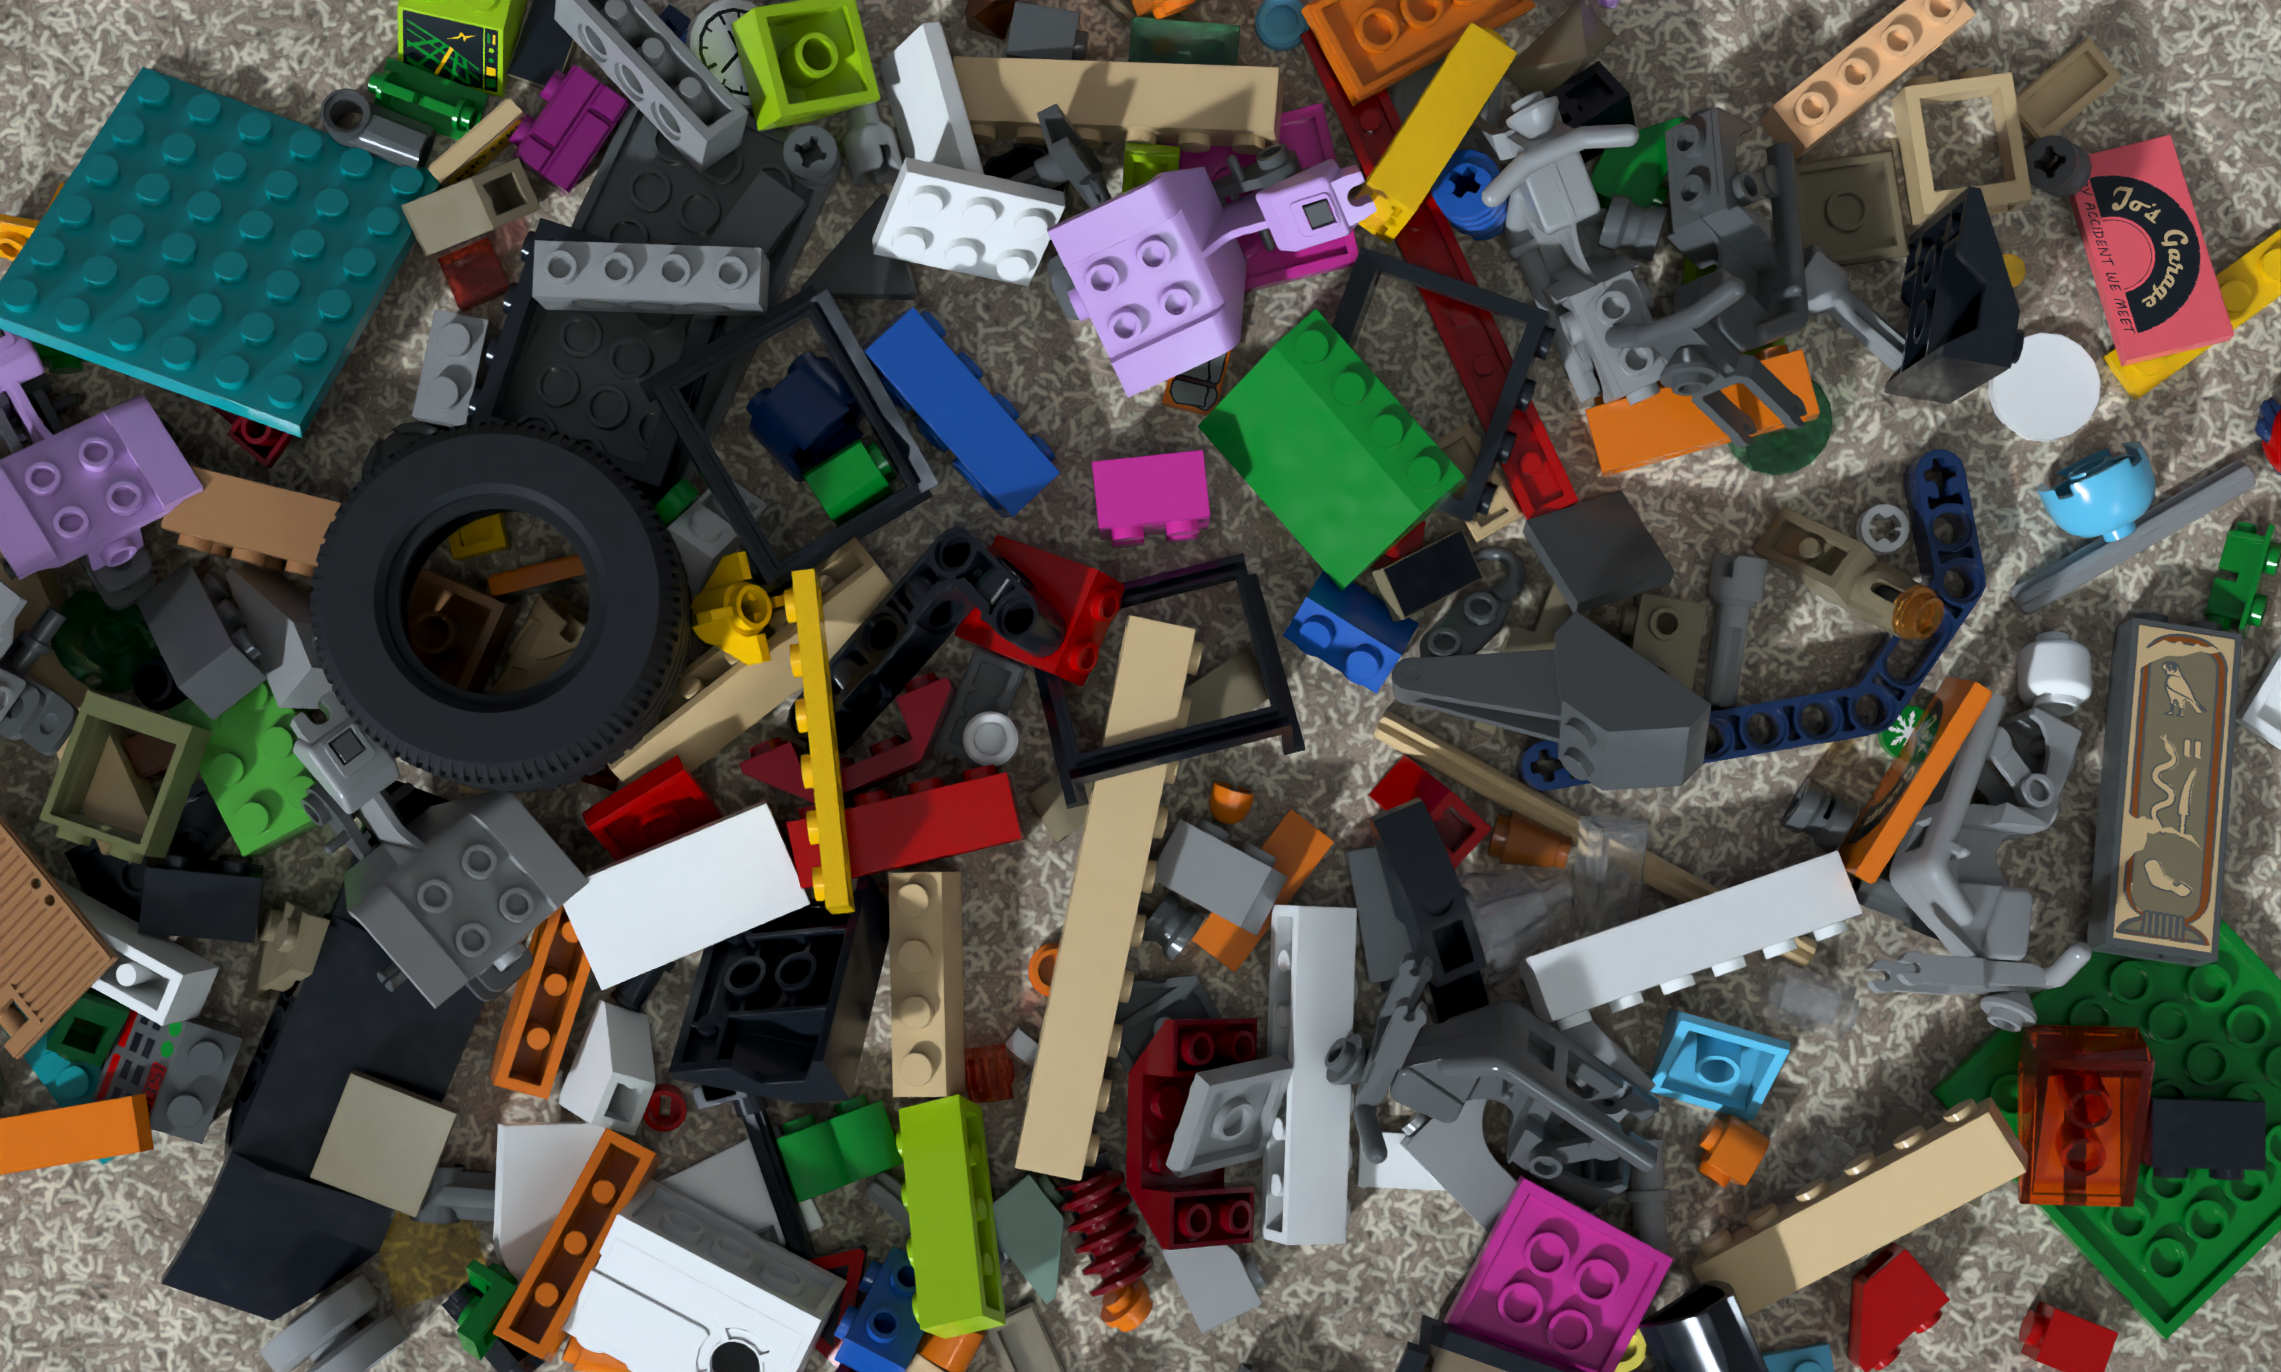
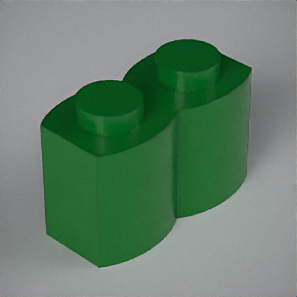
[802,439,897,526]
[775,1094,904,1203]

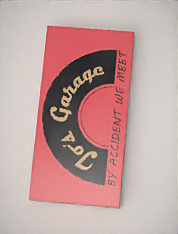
[2069,135,2235,366]

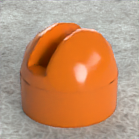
[1208,781,1255,824]

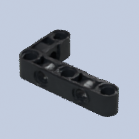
[787,527,1066,754]

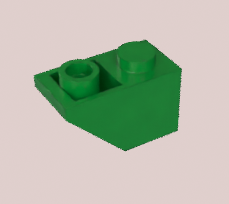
[1590,116,1690,210]

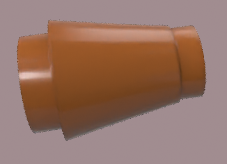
[1487,811,1572,869]

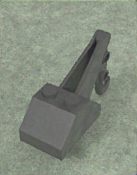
[1392,546,1711,791]

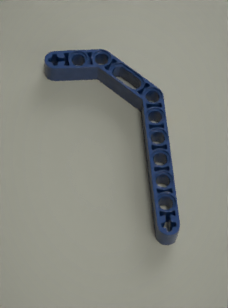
[1516,449,1986,791]

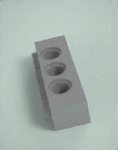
[554,0,748,174]
[532,240,770,317]

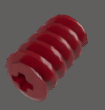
[1054,1170,1154,1297]

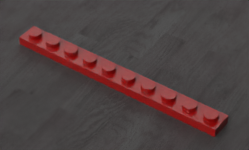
[1300,30,1579,521]

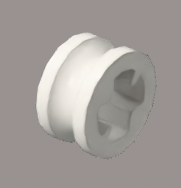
[1855,504,1910,555]

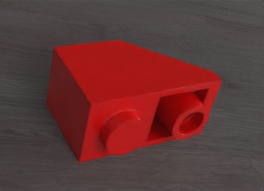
[1367,755,1492,869]
[1847,1242,1950,1372]

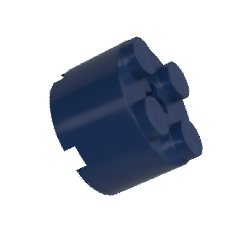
[746,351,865,482]

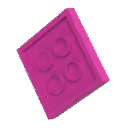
[1164,103,1359,294]
[1443,1175,1673,1372]

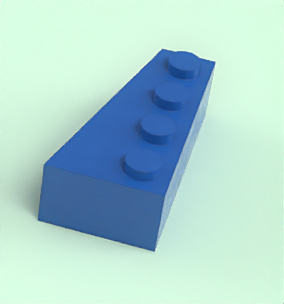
[861,307,1060,518]

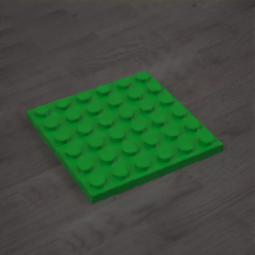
[1929,918,2281,1340]

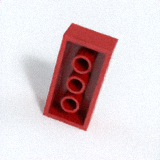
[786,765,1026,889]

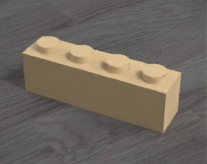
[888,871,966,1097]

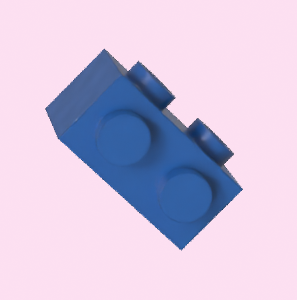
[1283,570,1419,694]
[834,1246,925,1372]

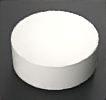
[963,711,1019,767]

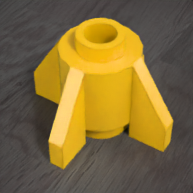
[691,551,785,666]

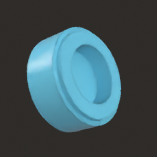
[1255,0,1308,51]

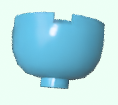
[2037,441,2156,542]

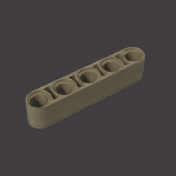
[1026,647,1268,843]

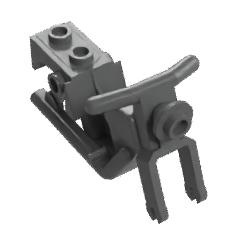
[1605,107,1809,448]
[1325,952,1660,1213]

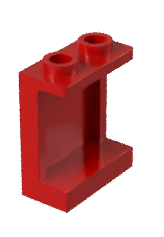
[954,534,1125,687]

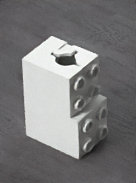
[562,1179,848,1372]

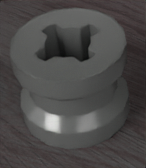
[783,125,842,189]
[2025,136,2092,197]
[1142,892,1205,961]

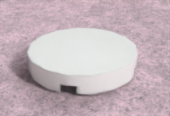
[1988,333,2101,442]

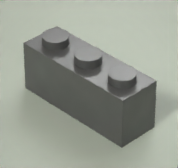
[136,560,267,720]

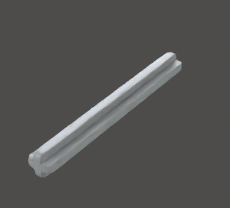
[2010,460,2256,615]

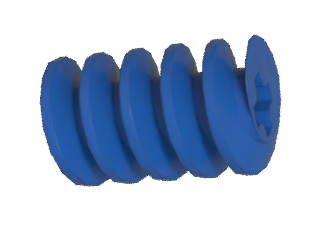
[1431,150,1510,241]

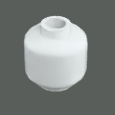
[2016,632,2092,717]

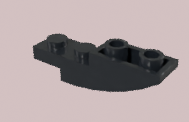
[1368,798,1489,1024]

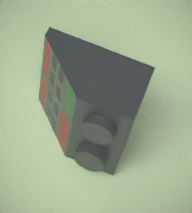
[92,1008,243,1144]

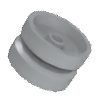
[259,1274,410,1372]

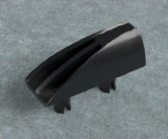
[1639,1280,1769,1372]

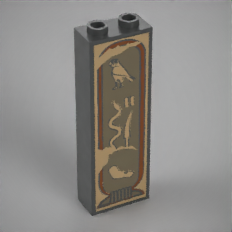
[2087,613,2242,967]

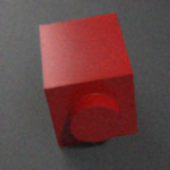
[2019,1301,2118,1372]

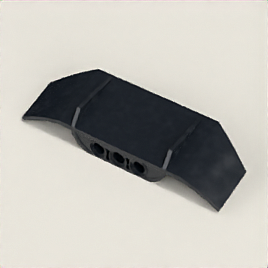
[161,780,484,1321]

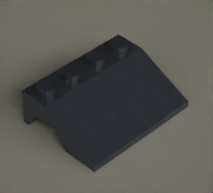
[1885,186,2024,405]
[668,874,890,1103]

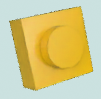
[448,513,511,561]

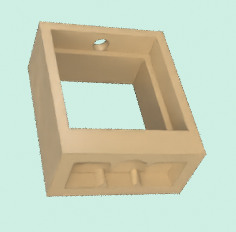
[1892,67,2032,226]

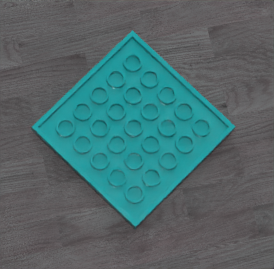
[0,67,444,438]

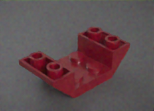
[739,672,957,803]
[1126,1017,1257,1250]

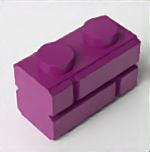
[508,64,630,195]

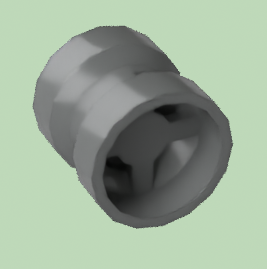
[1598,193,1668,262]
[1781,778,1858,853]

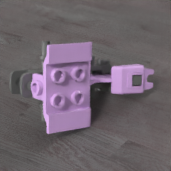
[1047,143,1377,398]
[0,329,204,610]

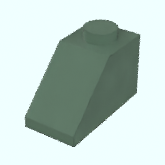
[992,1171,1066,1304]

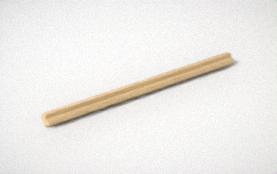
[1373,712,1817,967]

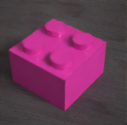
[1092,450,1210,548]

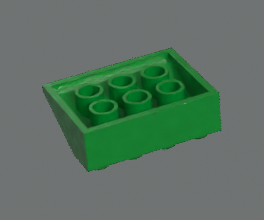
[1198,308,1468,591]

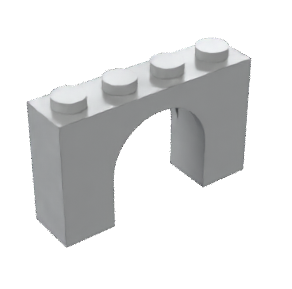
[1400,997,1656,1235]

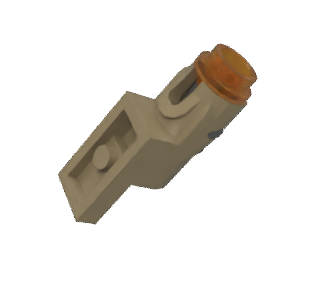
[1752,506,1944,640]

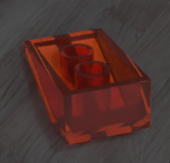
[2018,1025,2155,1207]

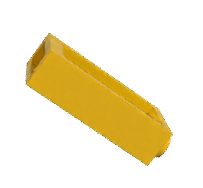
[1354,22,1517,245]

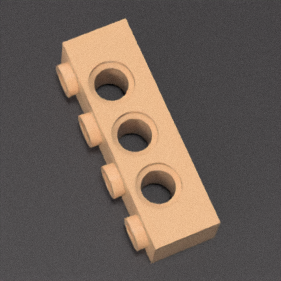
[1759,0,1976,162]

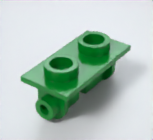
[368,57,490,141]
[2204,522,2281,639]

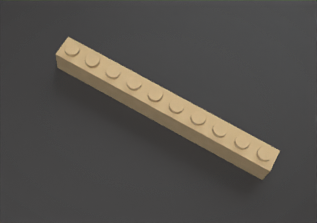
[1014,615,1203,1181]

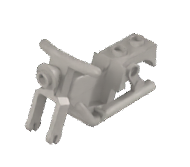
[1470,91,1668,406]
[1866,693,2092,1032]

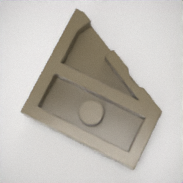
[243,895,330,1003]

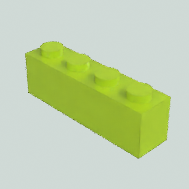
[896,1094,1006,1339]

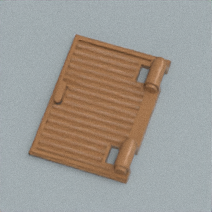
[0,813,119,1060]

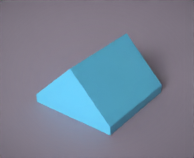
[1650,1009,1790,1121]

